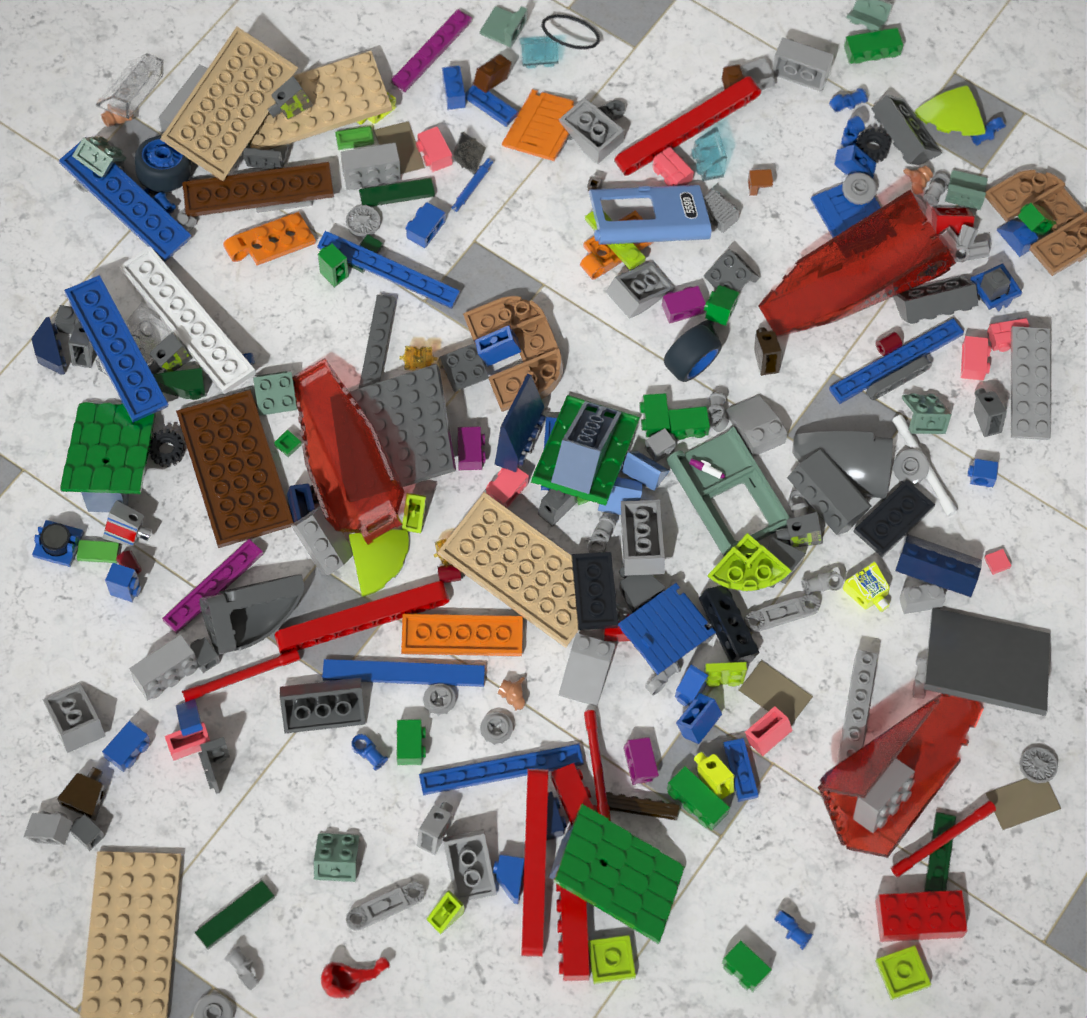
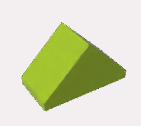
[402,493,427,534]
[426,890,464,934]

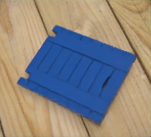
[811,184,897,259]
[618,583,716,675]

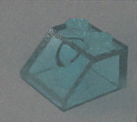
[519,36,559,69]
[691,127,727,181]

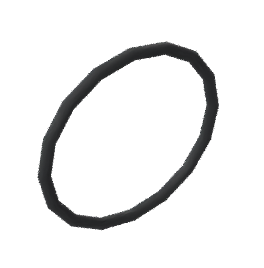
[541,14,600,50]

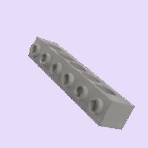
[836,650,878,774]

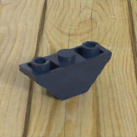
[31,317,67,375]

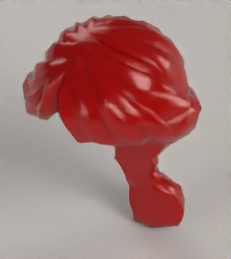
[321,957,390,999]

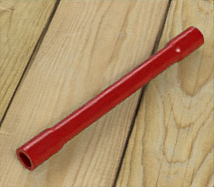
[182,649,300,702]
[584,710,611,821]
[891,800,996,878]

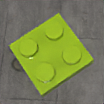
[704,662,747,687]
[588,935,636,984]
[875,946,931,1001]

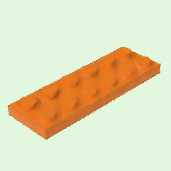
[401,614,523,656]

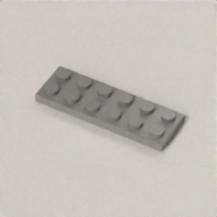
[1011,326,1051,440]

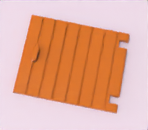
[502,89,574,161]

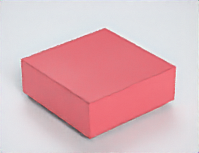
[984,549,1012,575]

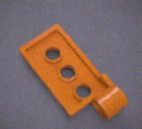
[580,210,653,280]
[223,212,316,266]

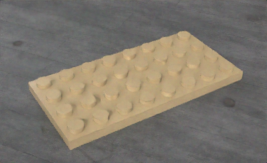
[160,26,298,181]
[249,51,392,150]
[437,492,579,648]
[80,851,182,1018]

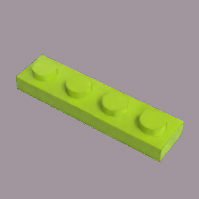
[585,211,646,271]

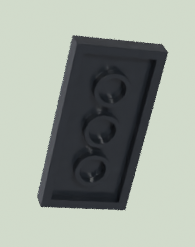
[853,479,935,558]
[571,552,618,630]

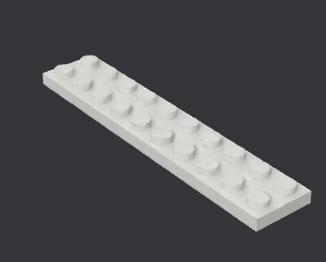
[119,246,256,395]

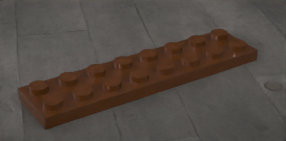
[182,162,334,217]

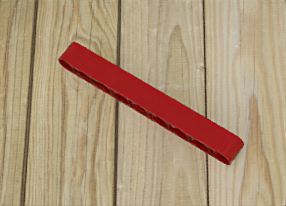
[614,76,762,176]
[274,581,450,654]
[521,769,548,957]

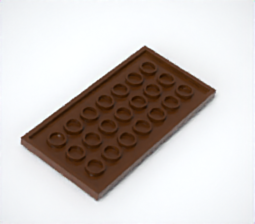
[176,390,293,548]

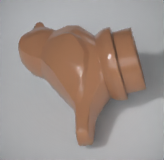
[101,103,134,127]
[903,165,933,194]
[497,677,525,711]

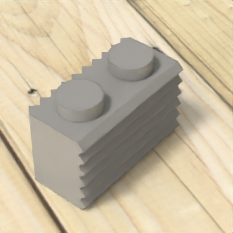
[703,189,739,233]
[899,584,946,614]
[24,811,73,845]

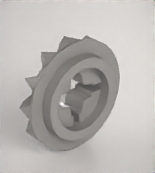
[423,684,456,716]
[480,712,513,745]

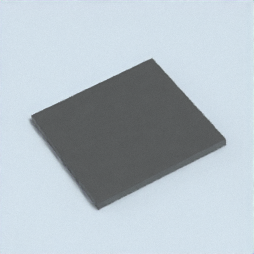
[924,608,1050,716]

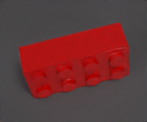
[875,890,967,942]

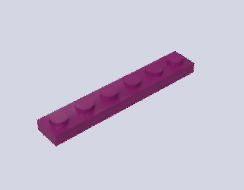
[391,9,472,93]
[162,539,263,634]

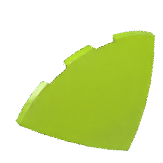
[915,85,985,136]
[349,530,409,597]
[707,533,792,591]

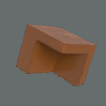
[748,169,773,196]

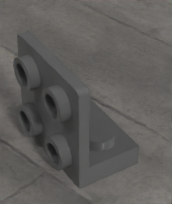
[243,143,289,169]
[704,249,760,292]
[438,343,489,392]
[198,737,230,794]

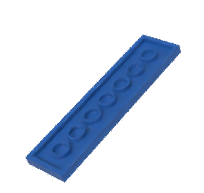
[59,141,192,262]
[64,275,168,422]

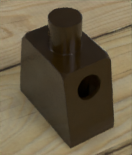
[754,327,782,376]
[57,767,106,821]

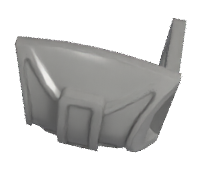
[742,58,775,90]

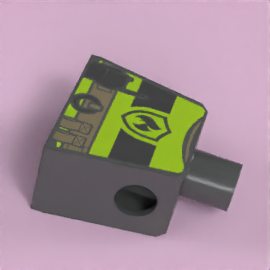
[267,76,313,119]
[148,333,192,374]
[776,512,822,548]

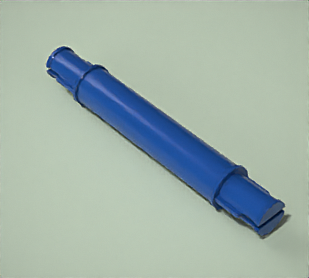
[451,158,493,212]

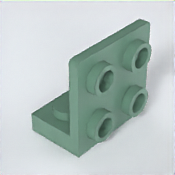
[846,0,893,31]
[480,6,527,48]
[73,136,127,177]
[945,170,988,210]
[253,370,297,415]
[902,393,952,434]
[314,833,359,882]

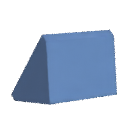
[622,451,670,491]
[598,477,642,515]

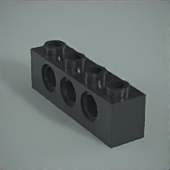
[699,585,760,663]

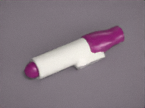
[689,458,725,479]

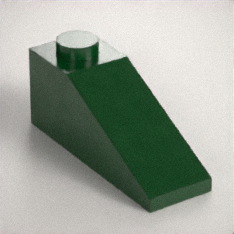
[153,368,206,400]

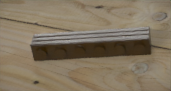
[606,792,679,821]

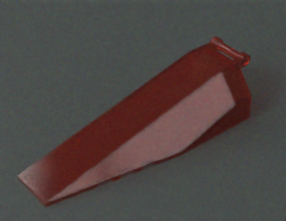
[292,358,405,545]

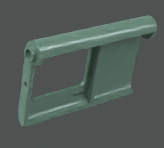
[666,427,790,557]

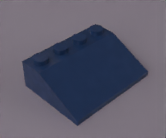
[494,373,546,472]
[895,534,982,598]

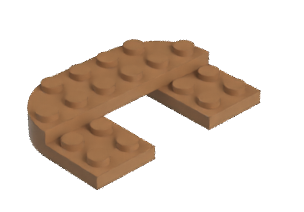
[985,170,1087,276]
[463,296,563,412]

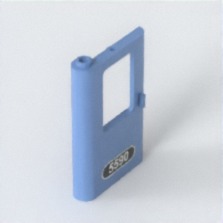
[589,185,711,245]

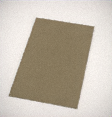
[374,121,425,174]
[739,660,813,725]
[986,778,1061,830]

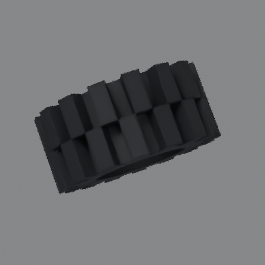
[856,128,891,163]
[149,429,185,467]

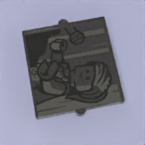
[451,132,486,174]

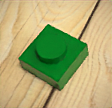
[274,430,302,457]

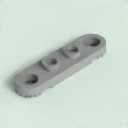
[744,594,820,632]
[346,882,425,931]

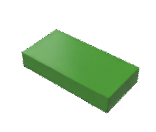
[335,126,374,150]
[77,540,120,563]

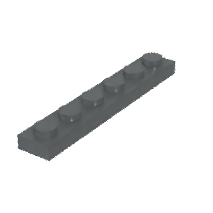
[359,294,396,389]

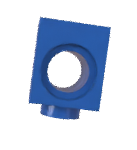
[967,459,998,488]

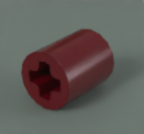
[875,332,903,356]
[116,550,142,575]
[437,564,461,583]

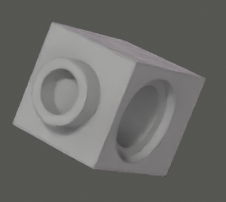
[645,429,676,462]

